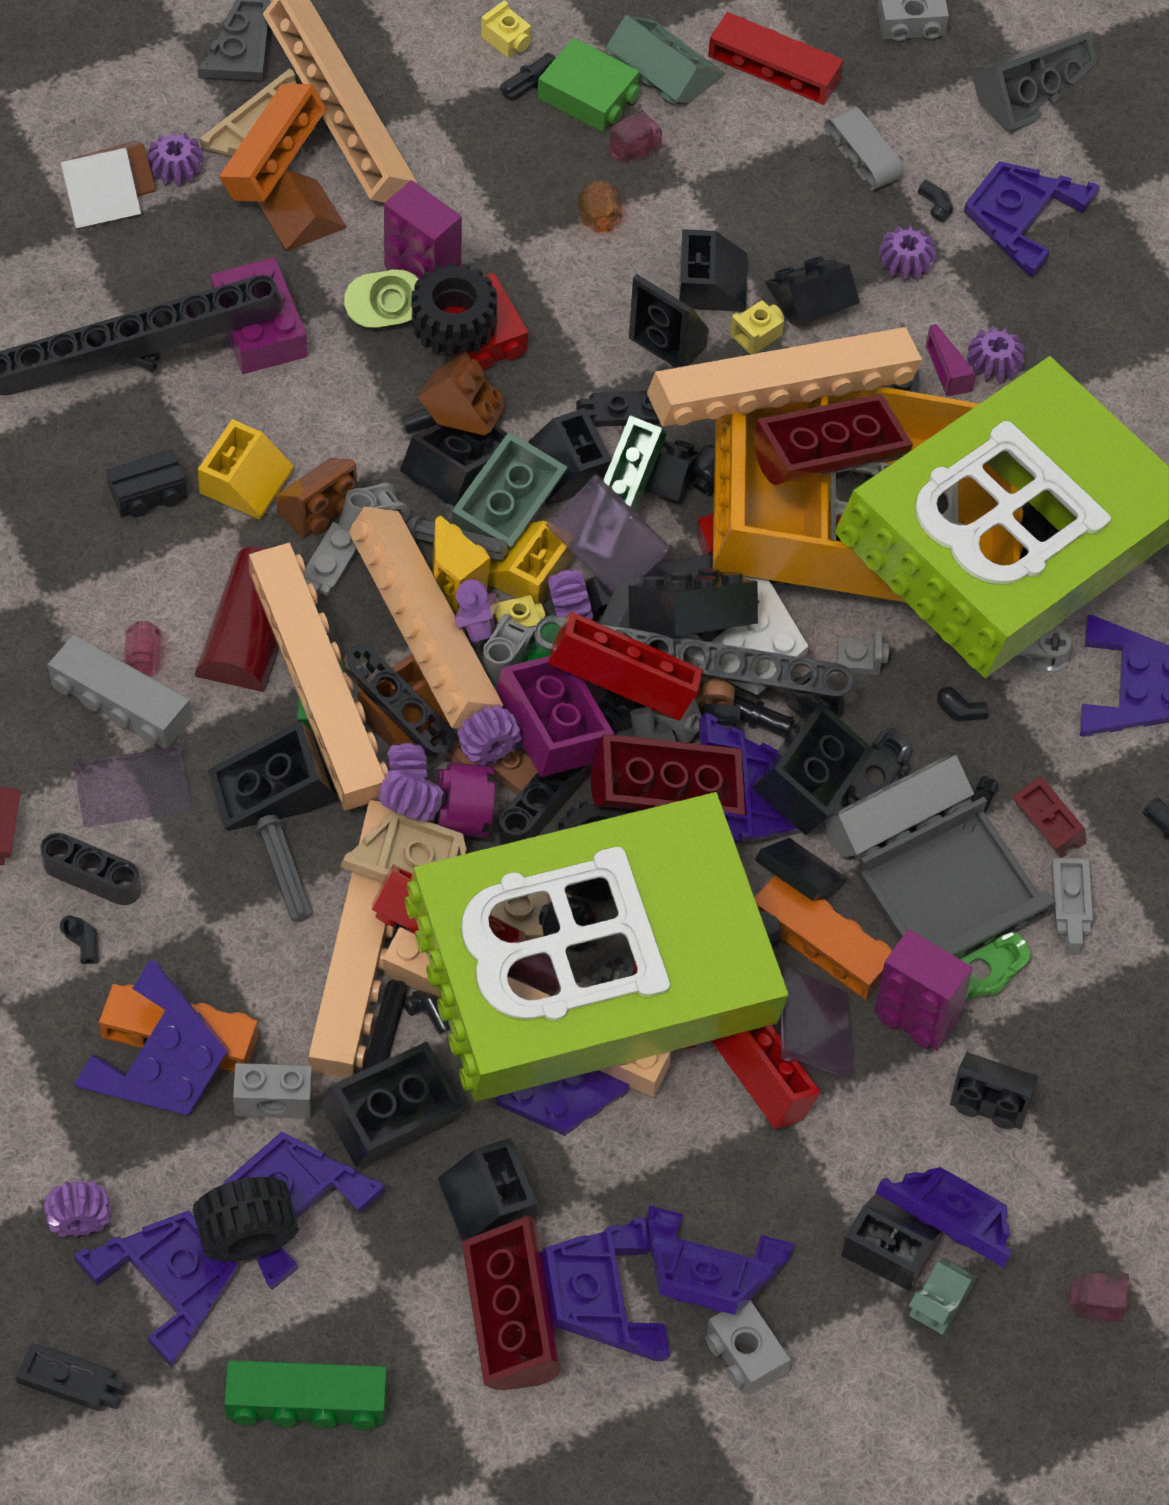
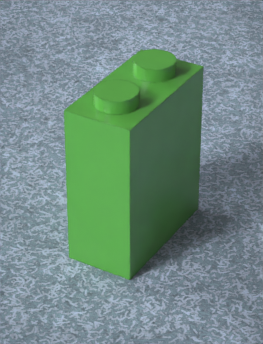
[538,38,641,132]

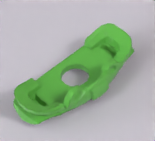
[960,933,1031,999]

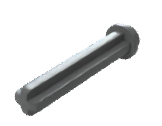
[407,515,509,561]
[256,815,312,922]

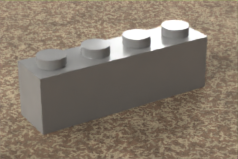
[47,634,192,750]
[824,755,974,860]

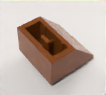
[418,352,505,435]
[276,458,357,539]
[358,654,451,747]

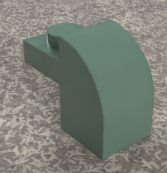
[909,1258,978,1335]

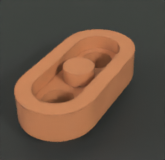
[695,677,735,716]

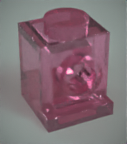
[609,110,662,163]
[1069,1272,1129,1323]

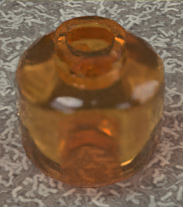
[578,181,623,233]

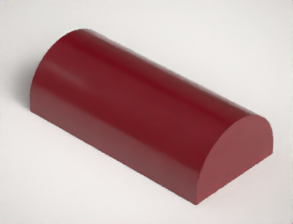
[754,394,913,485]
[195,547,279,692]
[591,734,745,816]
[462,1216,561,1390]

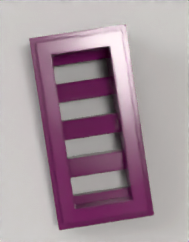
[925,324,976,397]

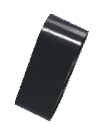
[40,832,141,905]

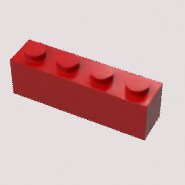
[708,12,843,105]
[548,612,702,721]
[711,1025,821,1129]

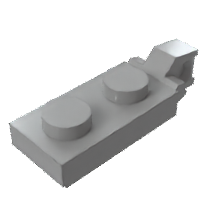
[303,522,358,600]
[1051,857,1093,955]

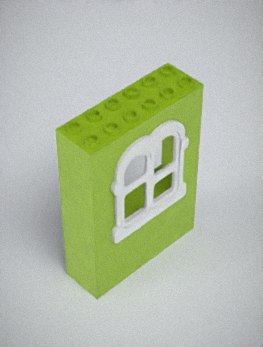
[834,356,1169,678]
[404,792,789,1102]

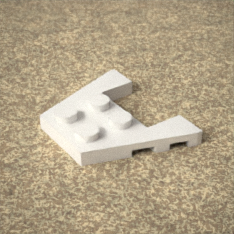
[657,576,808,695]

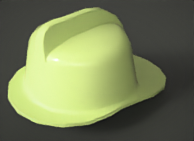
[344,270,419,328]

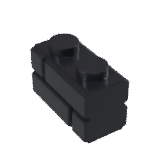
[106,449,187,518]

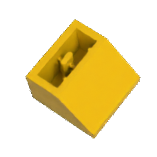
[198,419,294,520]
[432,515,491,616]
[488,521,575,604]

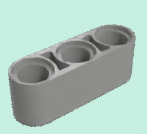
[824,106,903,191]

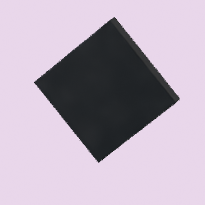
[755,838,847,900]

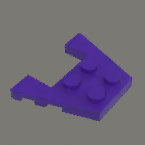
[964,161,1100,277]
[1080,615,1169,737]
[699,713,802,843]
[74,959,230,1115]
[224,1131,386,1290]
[646,1206,795,1315]
[74,1210,238,1367]
[541,1217,670,1361]

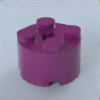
[434,762,495,839]

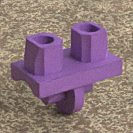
[455,579,498,642]

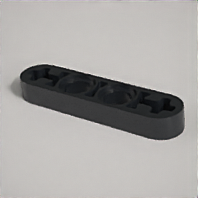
[343,644,455,758]

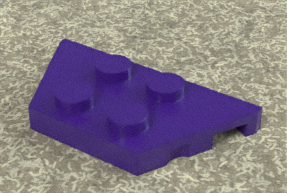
[497,1070,630,1136]
[875,1167,1011,1268]

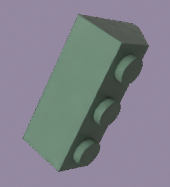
[606,15,726,105]
[451,432,568,550]

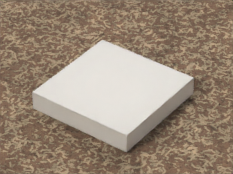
[60,148,141,228]

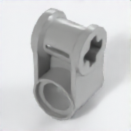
[339,483,410,531]
[482,614,537,684]
[1004,629,1072,672]

